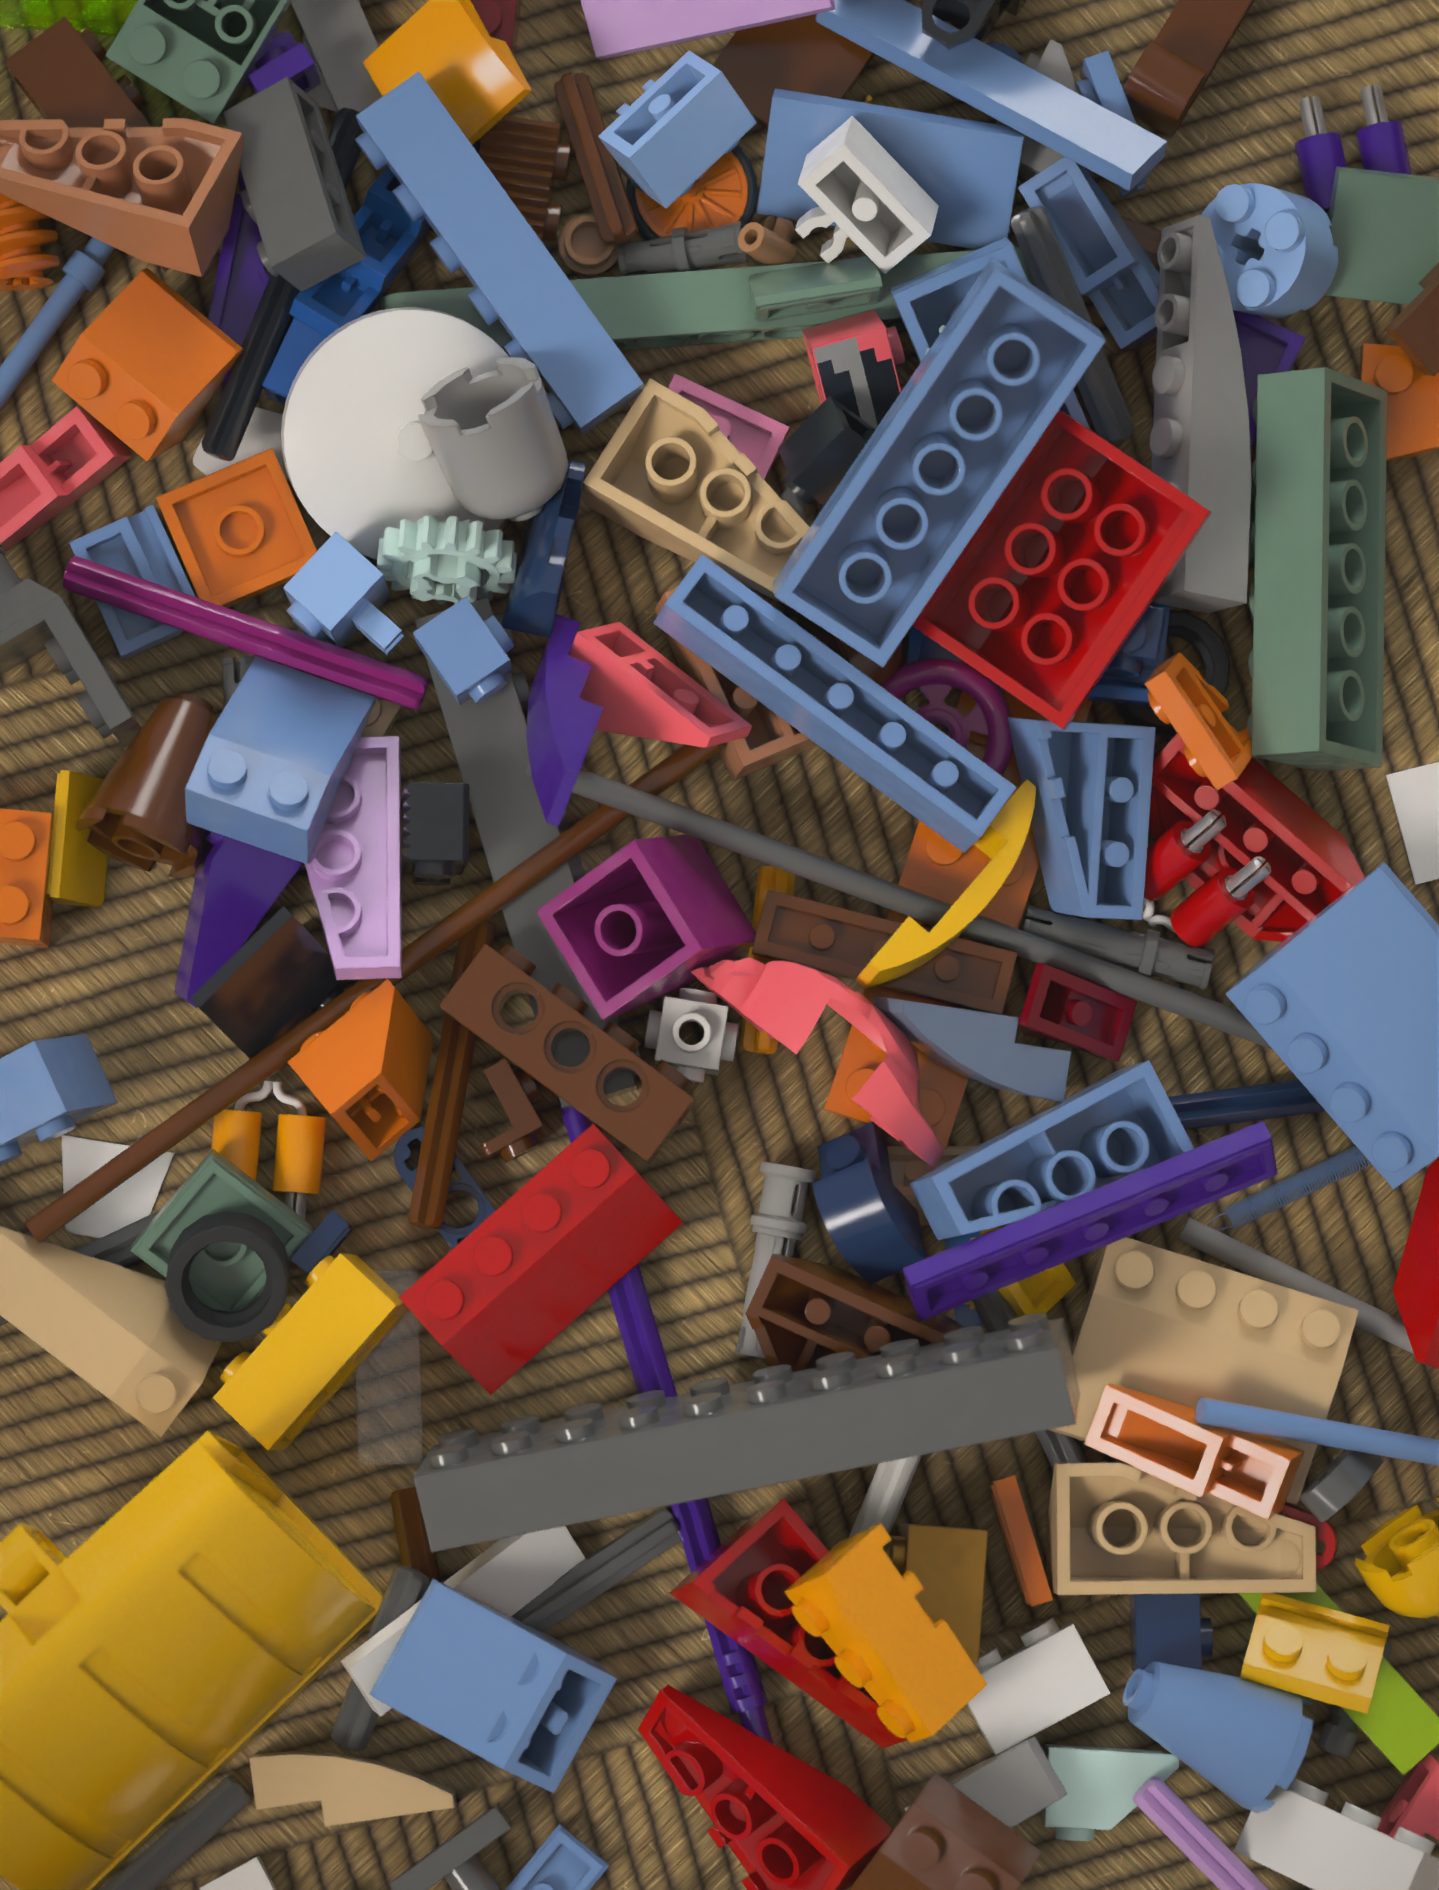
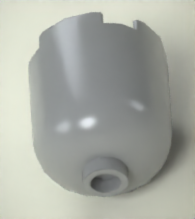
[418,357,569,521]

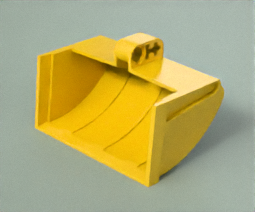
[0,1431,384,1890]

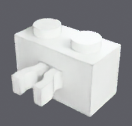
[795,116,939,274]

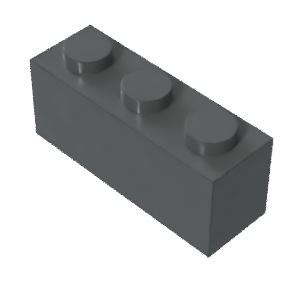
[223,77,366,292]

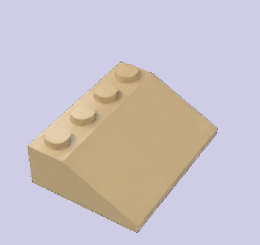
[1049,1237,1359,1507]

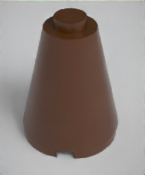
[75,692,218,878]

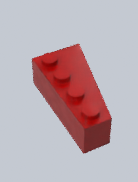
[669,1498,908,1748]

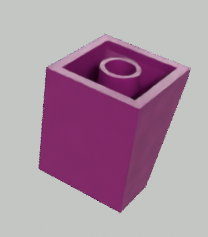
[536,835,756,1020]

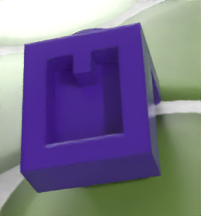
[248,31,321,95]

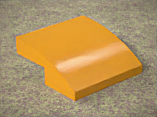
[363,0,532,145]

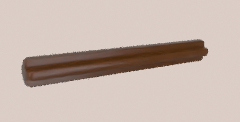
[408,920,496,1229]

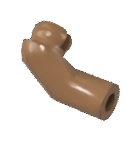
[738,215,797,266]

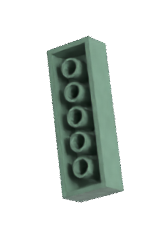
[1247,367,1387,772]

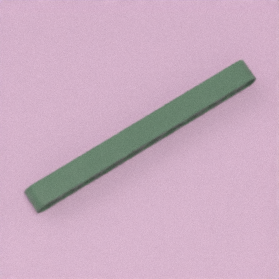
[379,247,1037,357]

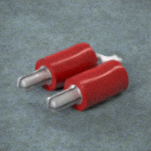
[1142,809,1271,947]

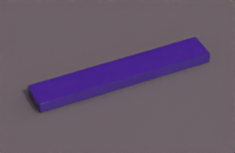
[902,1121,1278,1321]

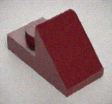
[1018,963,1137,1062]

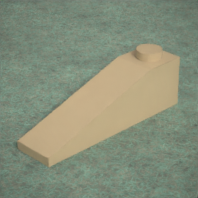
[583,378,810,607]
[0,1226,222,1437]
[1046,1462,1316,1595]

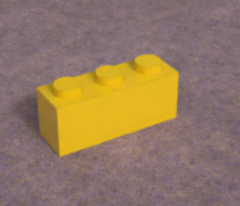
[213,1253,409,1451]

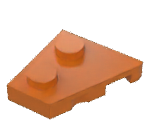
[1145,652,1252,790]

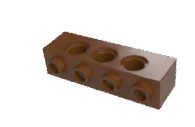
[439,943,696,1164]

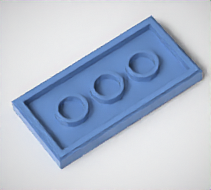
[757,88,1024,250]

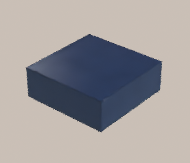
[291,1210,353,1274]

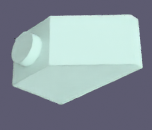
[1041,1744,1179,1841]

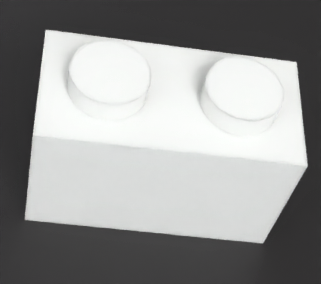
[967,1618,1110,1755]

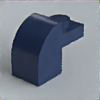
[812,1122,926,1285]

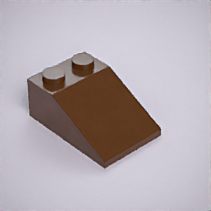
[849,1773,1042,1890]

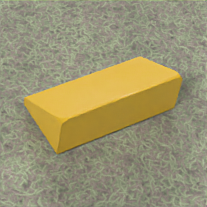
[47,770,108,907]

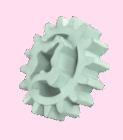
[376,515,517,604]

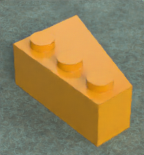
[784,1523,987,1743]

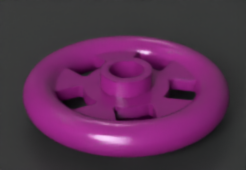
[882,658,1013,776]

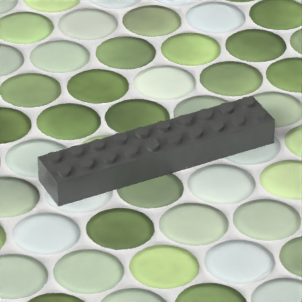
[413,1313,1080,1552]

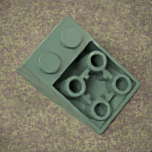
[105,0,292,125]

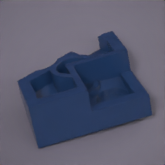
[501,460,586,638]

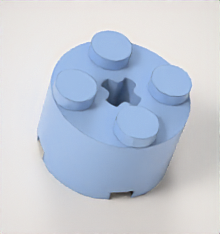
[1201,183,1338,319]

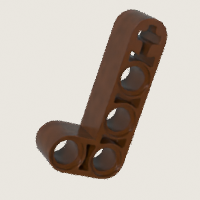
[1123,0,1255,138]

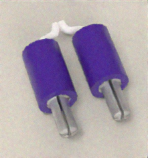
[1294,85,1412,215]

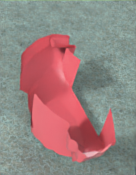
[691,957,944,1170]

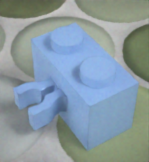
[598,50,757,209]
[283,531,404,656]

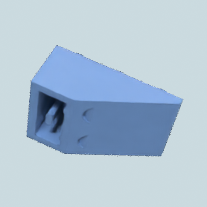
[369,1579,617,1793]

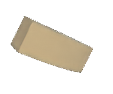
[249,1751,457,1827]

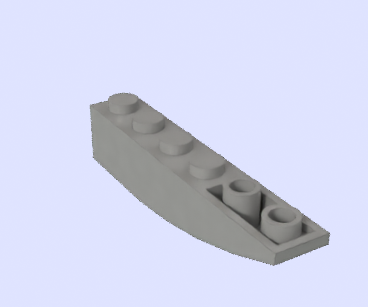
[1150,215,1251,613]

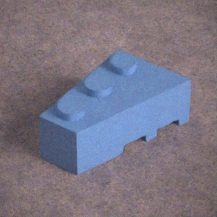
[1007,717,1156,920]
[0,1034,118,1166]

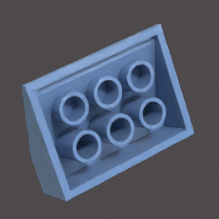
[1226,862,1439,1189]

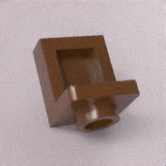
[481,1058,546,1163]

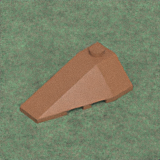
[0,118,244,277]

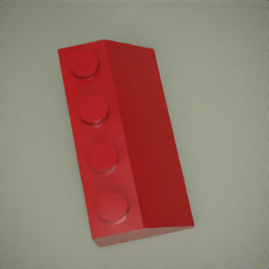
[399,1123,683,1395]

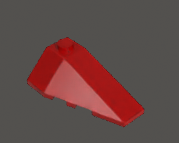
[638,1685,893,1890]

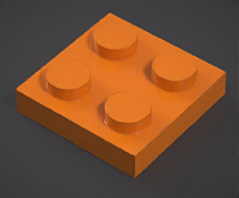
[156,448,317,608]

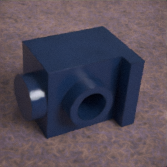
[1101,606,1165,684]

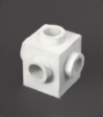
[644,988,739,1083]

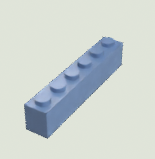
[355,71,644,435]
[653,554,1016,853]

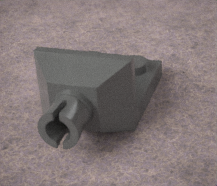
[0,545,142,748]

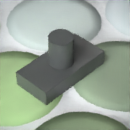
[390,1803,513,1890]

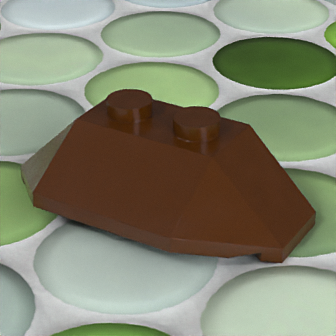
[745,1253,964,1372]

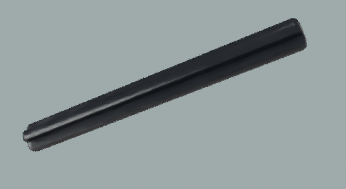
[202,107,363,461]

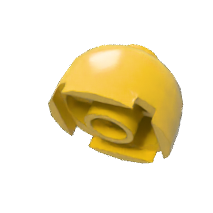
[1355,1498,1439,1619]

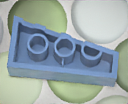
[909,1060,1194,1240]

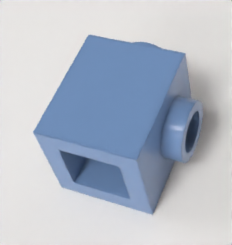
[413,597,514,705]

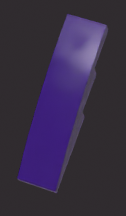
[526,614,604,827]

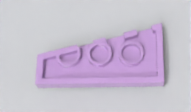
[304,736,402,980]

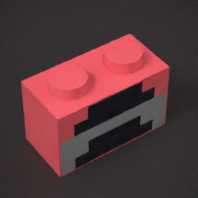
[802,309,905,429]

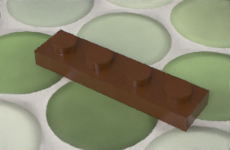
[752,890,1017,1015]

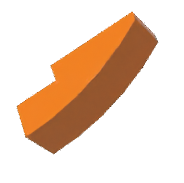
[1085,1383,1304,1520]

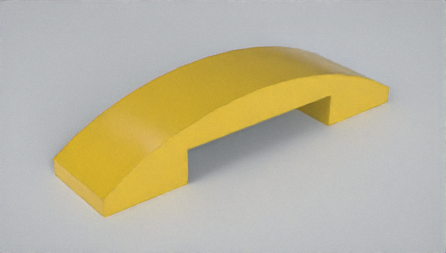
[855,779,1036,988]

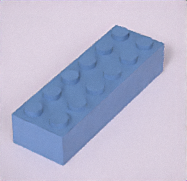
[773,258,1106,667]

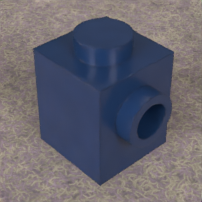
[1129,1593,1213,1672]

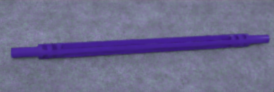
[556,1095,774,1744]

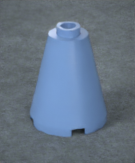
[1123,1661,1313,1813]

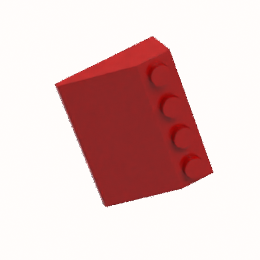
[912,409,1212,730]

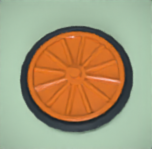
[625,145,758,240]

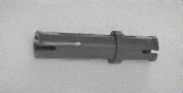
[1022,904,1215,990]

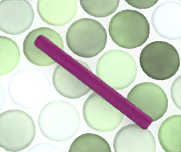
[62,556,428,710]

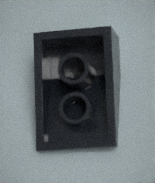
[190,906,352,1059]

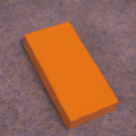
[988,1475,1053,1607]

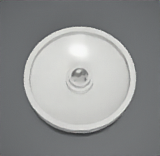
[281,307,509,559]

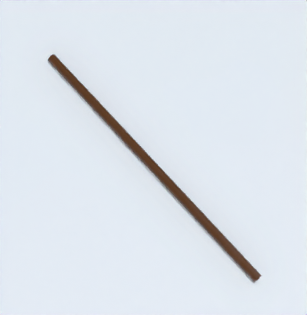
[25,745,721,1243]

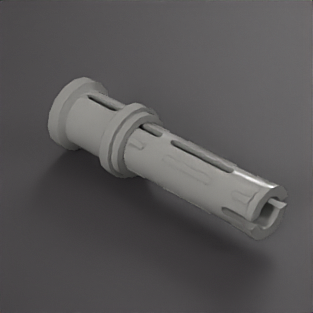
[735,1161,817,1359]

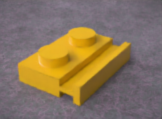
[1240,1593,1390,1714]

